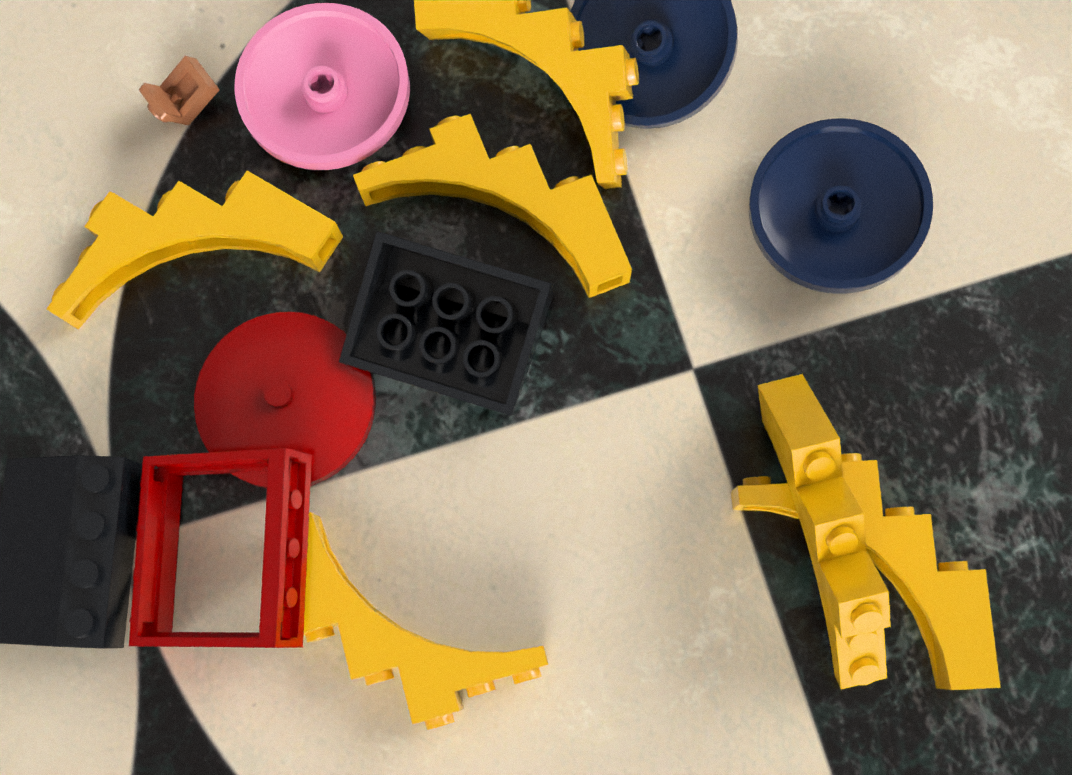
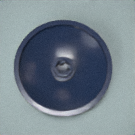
[570,0,738,129]
[749,118,933,294]

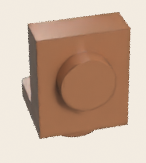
[139,56,220,125]

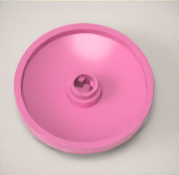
[234,3,410,170]

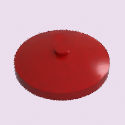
[194,312,376,489]

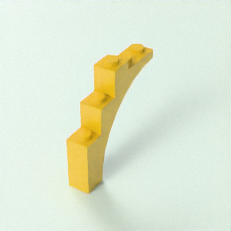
[414,0,639,189]
[353,114,632,298]
[47,171,343,330]
[758,374,891,690]
[731,453,1001,690]
[304,512,548,730]

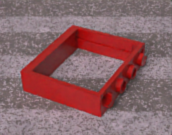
[129,448,312,648]

